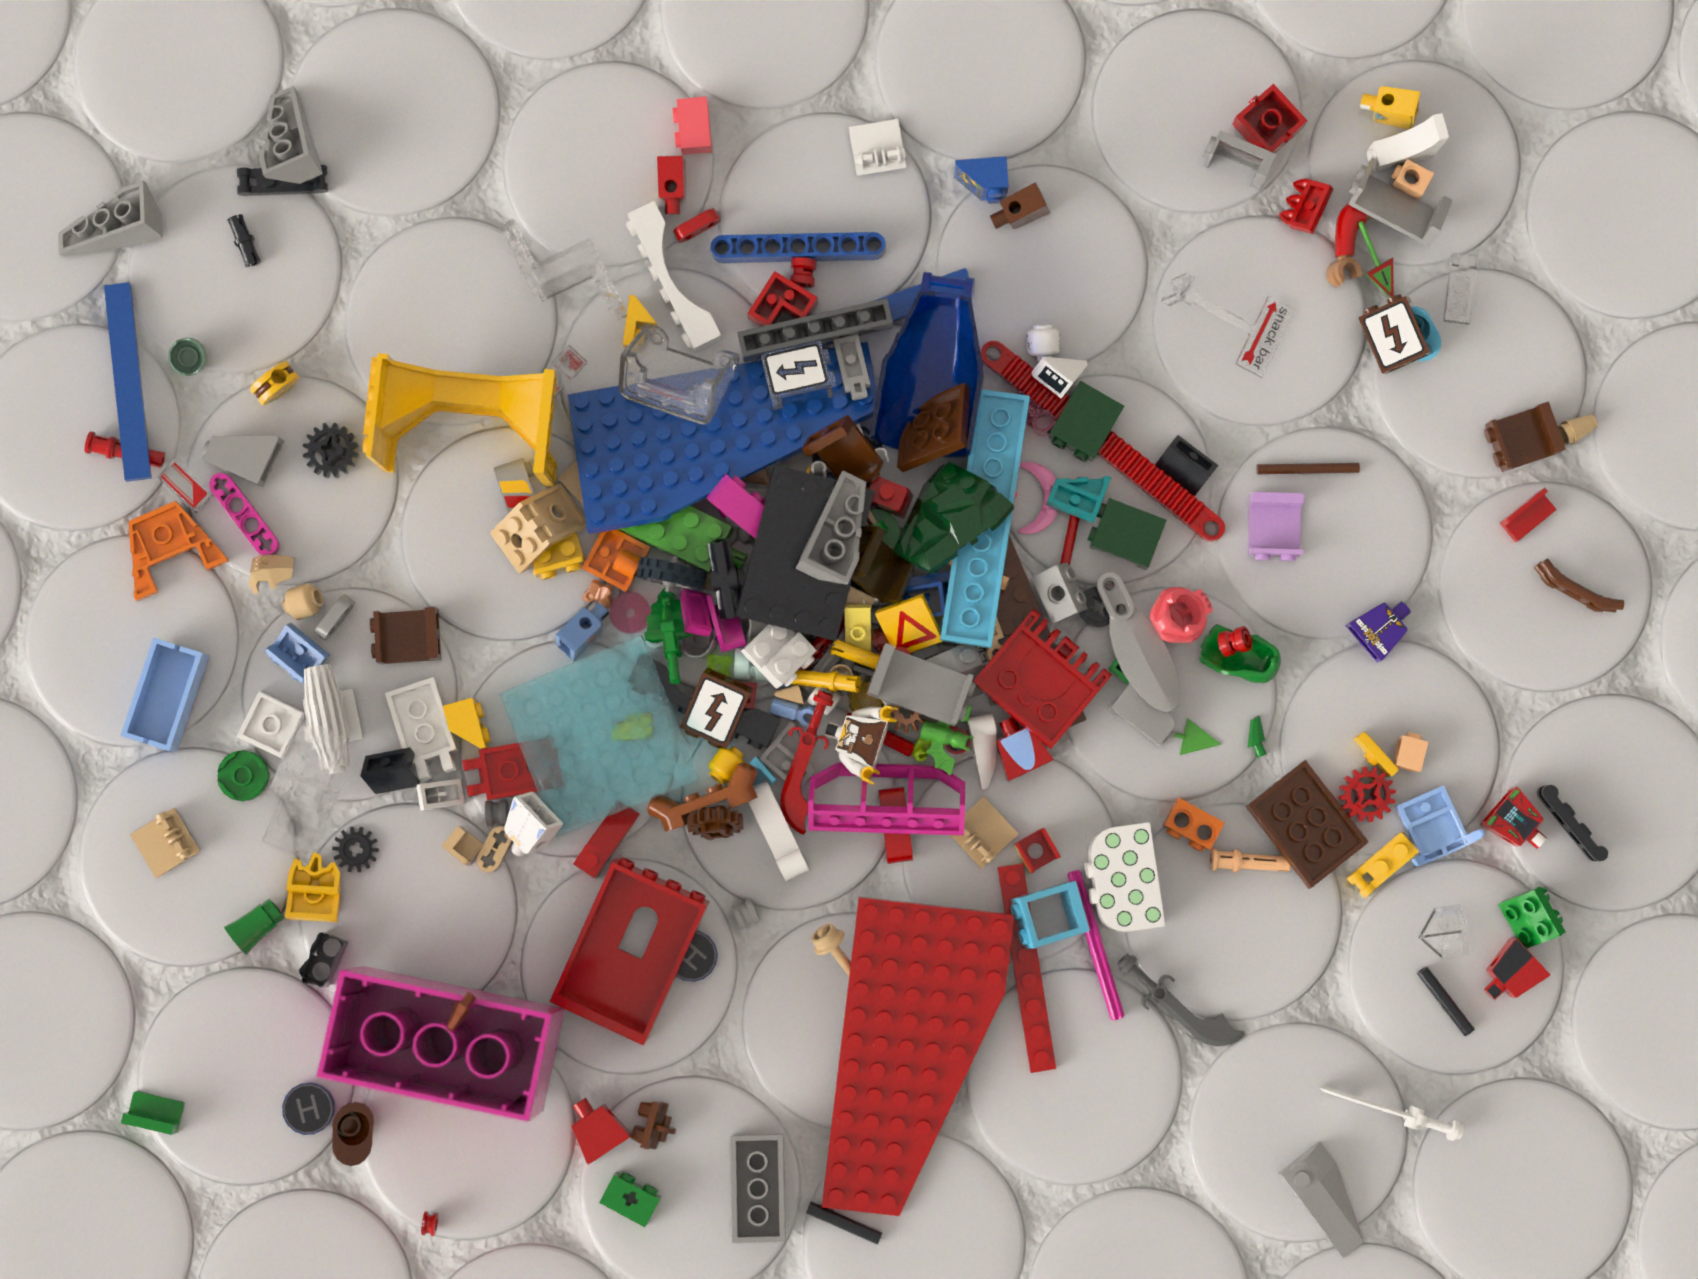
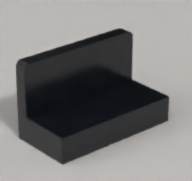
[1155,435,1218,496]
[360,747,420,794]

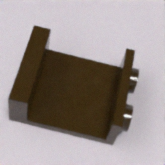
[851,526,915,603]

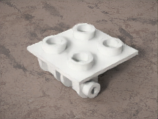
[849,119,907,176]

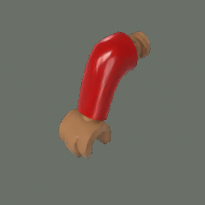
[1326,203,1374,288]

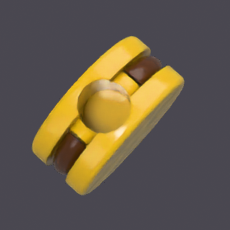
[250,361,300,406]

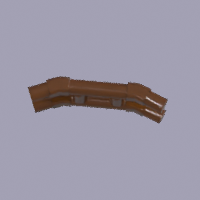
[1533,558,1624,613]

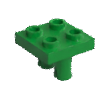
[1498,886,1566,949]

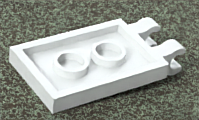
[385,677,458,782]

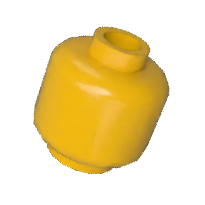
[708,746,745,786]

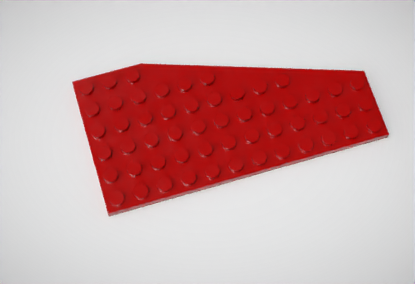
[821,896,1014,1216]

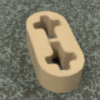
[477,826,513,872]

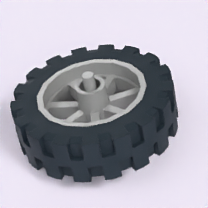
[636,556,707,592]

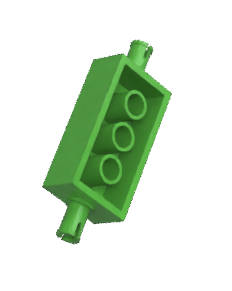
[619,506,748,576]

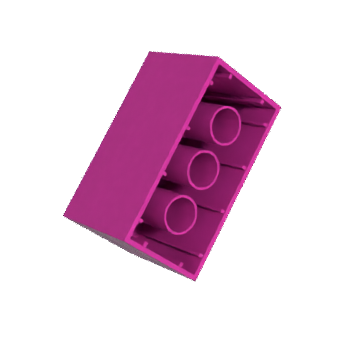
[316,966,565,1122]

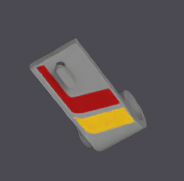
[494,458,535,541]

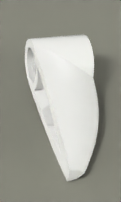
[966,713,997,790]

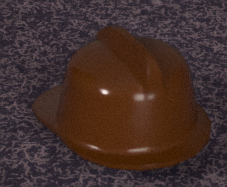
[332,1102,374,1166]

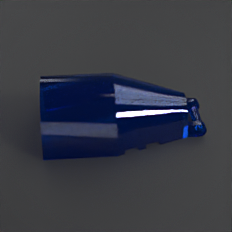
[869,272,985,458]

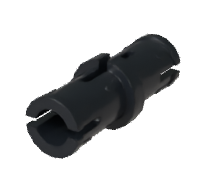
[227,214,261,267]

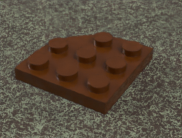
[897,383,971,472]

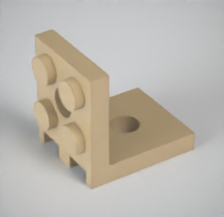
[490,483,586,574]

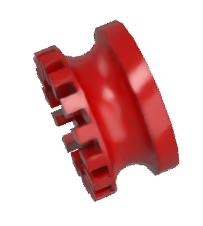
[421,1212,438,1237]

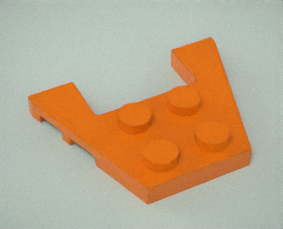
[128,501,229,601]

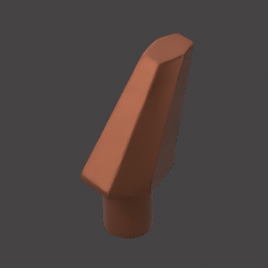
[446,991,476,1032]

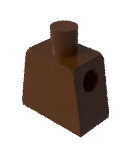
[990,182,1050,229]

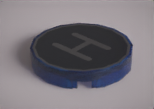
[676,931,718,982]
[282,1082,335,1135]

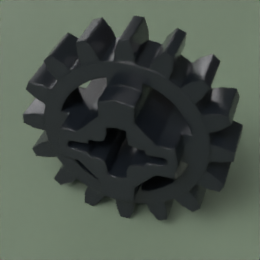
[303,423,359,478]

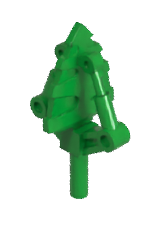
[644,588,694,684]

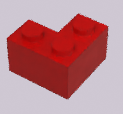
[747,271,818,327]

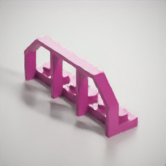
[808,763,966,835]

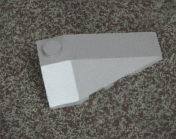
[259,86,323,184]

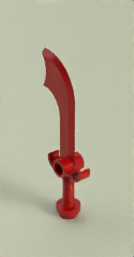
[780,690,834,835]

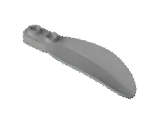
[1096,572,1180,712]

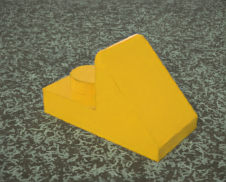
[623,295,658,351]

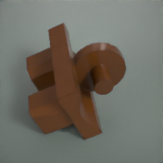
[631,1101,677,1149]

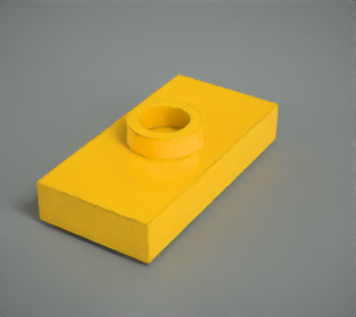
[1353,732,1399,777]

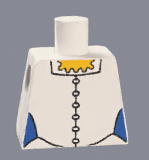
[504,791,564,856]

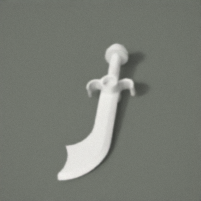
[1319,1086,1464,1141]

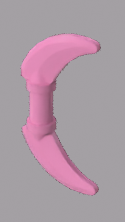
[1019,462,1058,534]

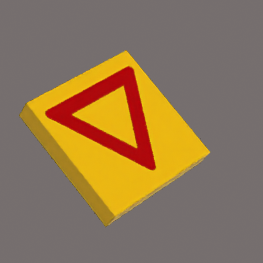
[875,594,943,653]

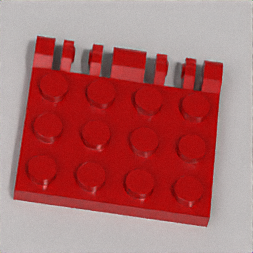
[972,608,1112,749]

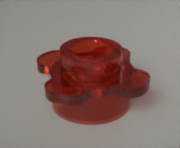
[871,628,889,654]

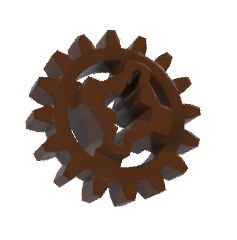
[687,805,743,840]

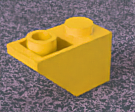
[443,698,491,749]

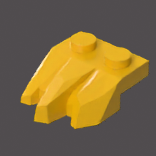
[285,852,341,922]

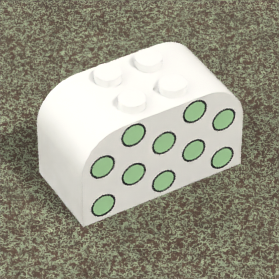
[1084,822,1165,932]

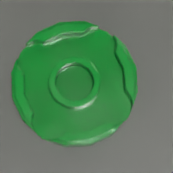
[217,750,270,802]

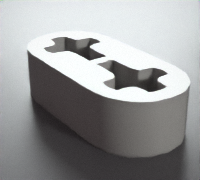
[315,594,355,640]

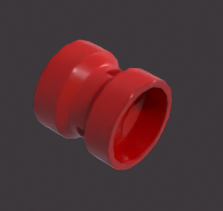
[790,257,817,288]
[1218,626,1253,657]

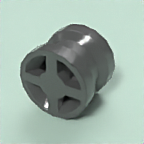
[485,799,509,826]

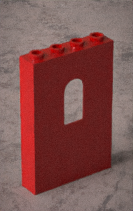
[549,857,710,1046]

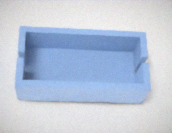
[121,638,210,753]

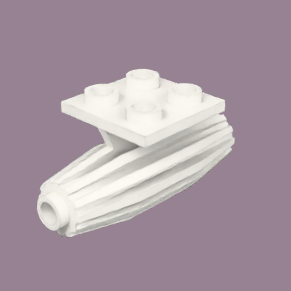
[302,664,363,775]

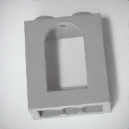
[1203,130,1277,190]

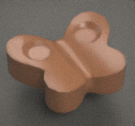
[582,579,613,609]

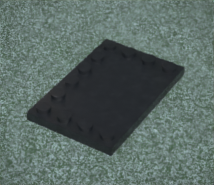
[735,464,875,641]

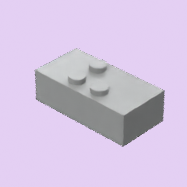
[730,1134,786,1243]

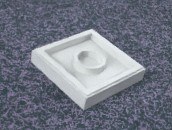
[236,691,305,759]

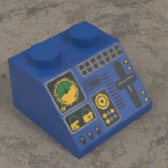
[954,156,1009,204]

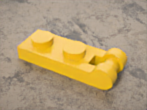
[1347,831,1419,898]

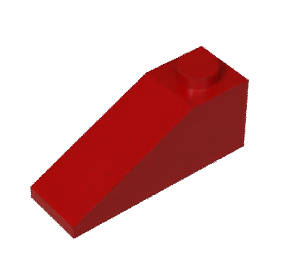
[573,800,640,879]

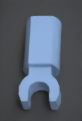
[769,696,815,727]

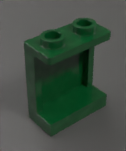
[1048,381,1124,462]
[1087,498,1167,570]

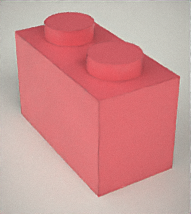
[673,96,712,155]

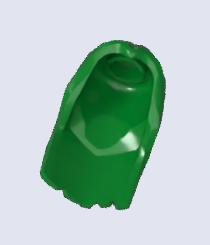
[1199,624,1281,683]

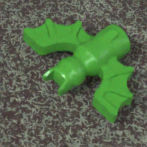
[920,705,974,776]

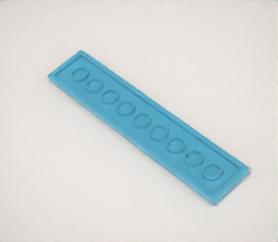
[940,389,1030,648]

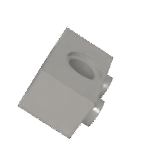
[1032,562,1088,624]

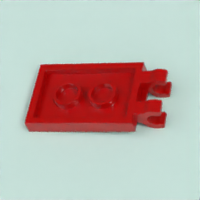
[462,736,564,801]

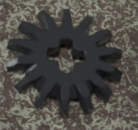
[332,826,379,873]

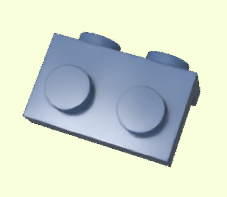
[265,623,330,683]

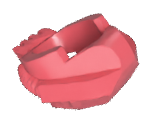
[1149,587,1213,643]

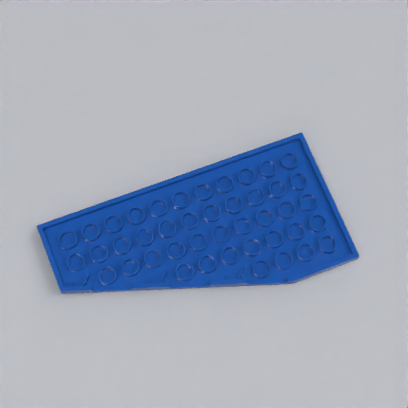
[568,342,881,534]

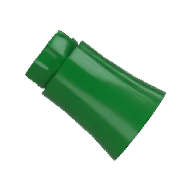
[224,899,285,955]

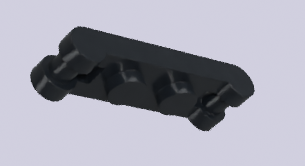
[237,165,328,196]
[1537,785,1608,861]

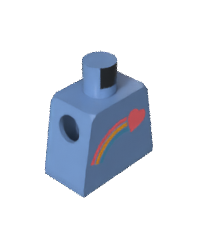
[555,603,609,662]

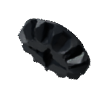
[1080,587,1119,628]

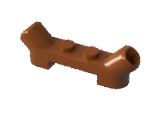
[647,762,758,832]

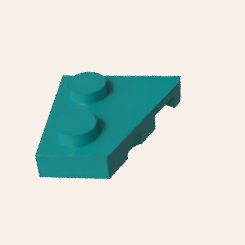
[1046,476,1111,523]

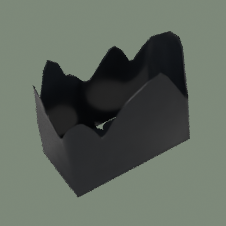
[299,932,348,988]

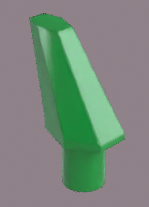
[1247,715,1267,758]

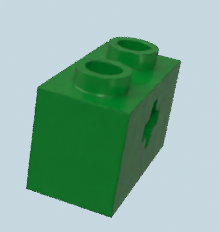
[599,1171,662,1227]

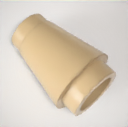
[1558,414,1598,445]

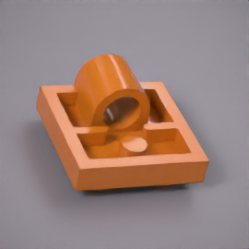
[582,529,651,593]

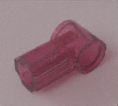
[1016,390,1054,436]

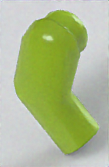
[912,736,931,762]

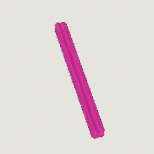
[1067,870,1124,1020]

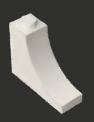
[1367,113,1449,172]

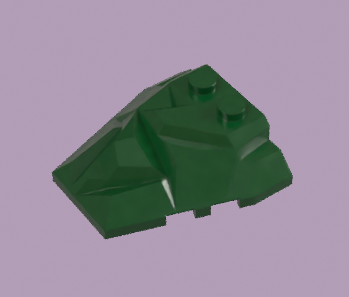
[893,462,1015,574]

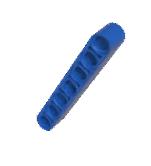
[710,232,886,263]

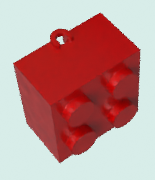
[1232,83,1308,153]

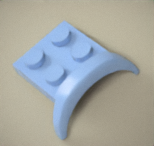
[1395,785,1485,866]

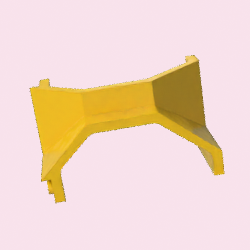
[363,353,558,488]

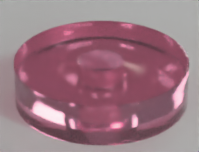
[609,592,651,634]

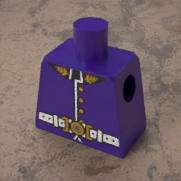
[1345,601,1411,663]

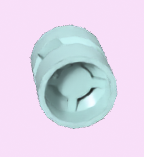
[734,647,768,681]

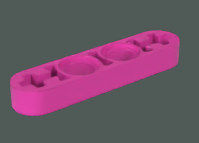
[209,473,280,556]

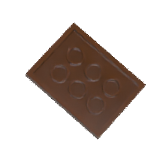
[1245,760,1369,889]

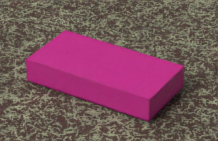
[679,589,712,637]

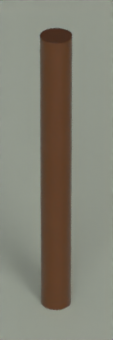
[1256,463,1360,474]

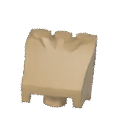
[248,555,294,594]

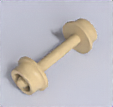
[811,923,851,976]

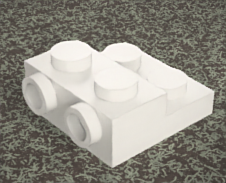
[741,624,817,689]

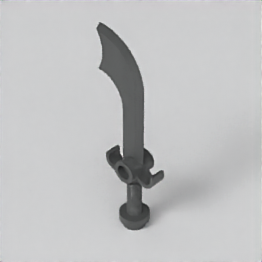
[1117,953,1245,1046]

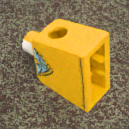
[1360,86,1420,130]

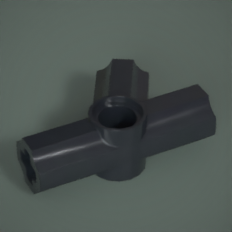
[708,538,740,619]

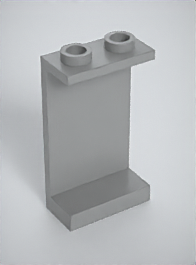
[1348,157,1452,247]
[867,643,976,726]

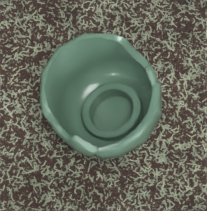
[168,337,207,376]

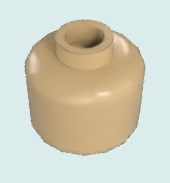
[283,583,323,620]

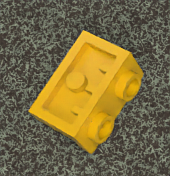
[533,533,585,580]

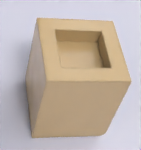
[442,826,484,866]

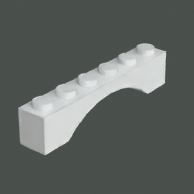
[626,201,722,353]

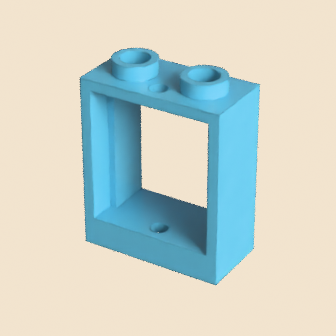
[1011,881,1090,949]

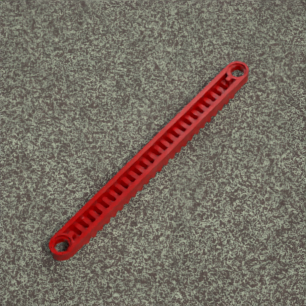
[980,341,1225,542]

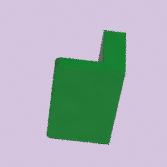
[121,1091,185,1135]

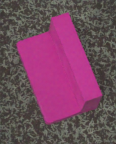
[706,594,747,652]

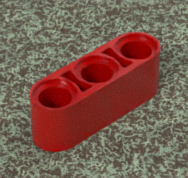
[878,787,913,864]

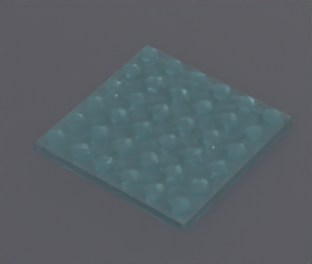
[499,635,699,837]

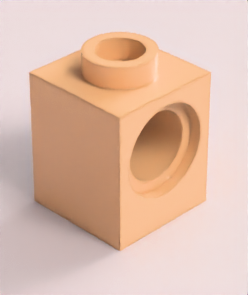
[1391,159,1434,200]
[1392,732,1428,773]

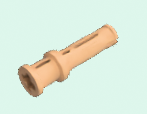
[1210,848,1290,872]

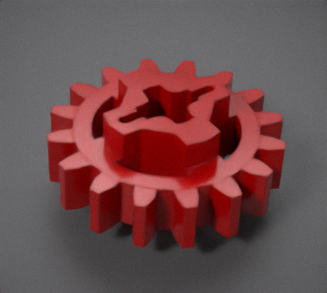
[1338,767,1396,823]

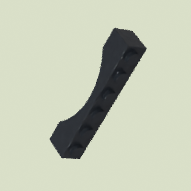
[627,654,781,750]

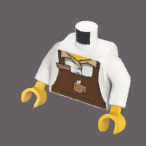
[825,705,898,785]

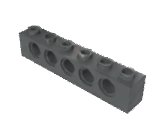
[737,298,893,362]

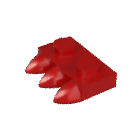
[1279,179,1334,234]

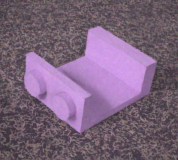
[1248,492,1304,561]

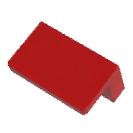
[1499,488,1557,543]

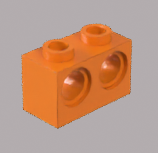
[1162,798,1225,852]

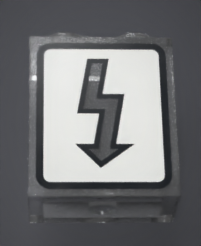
[761,340,836,410]

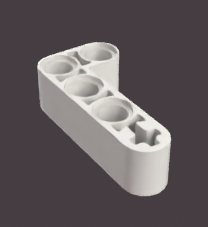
[748,780,810,882]

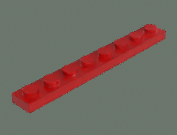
[997,863,1056,1073]

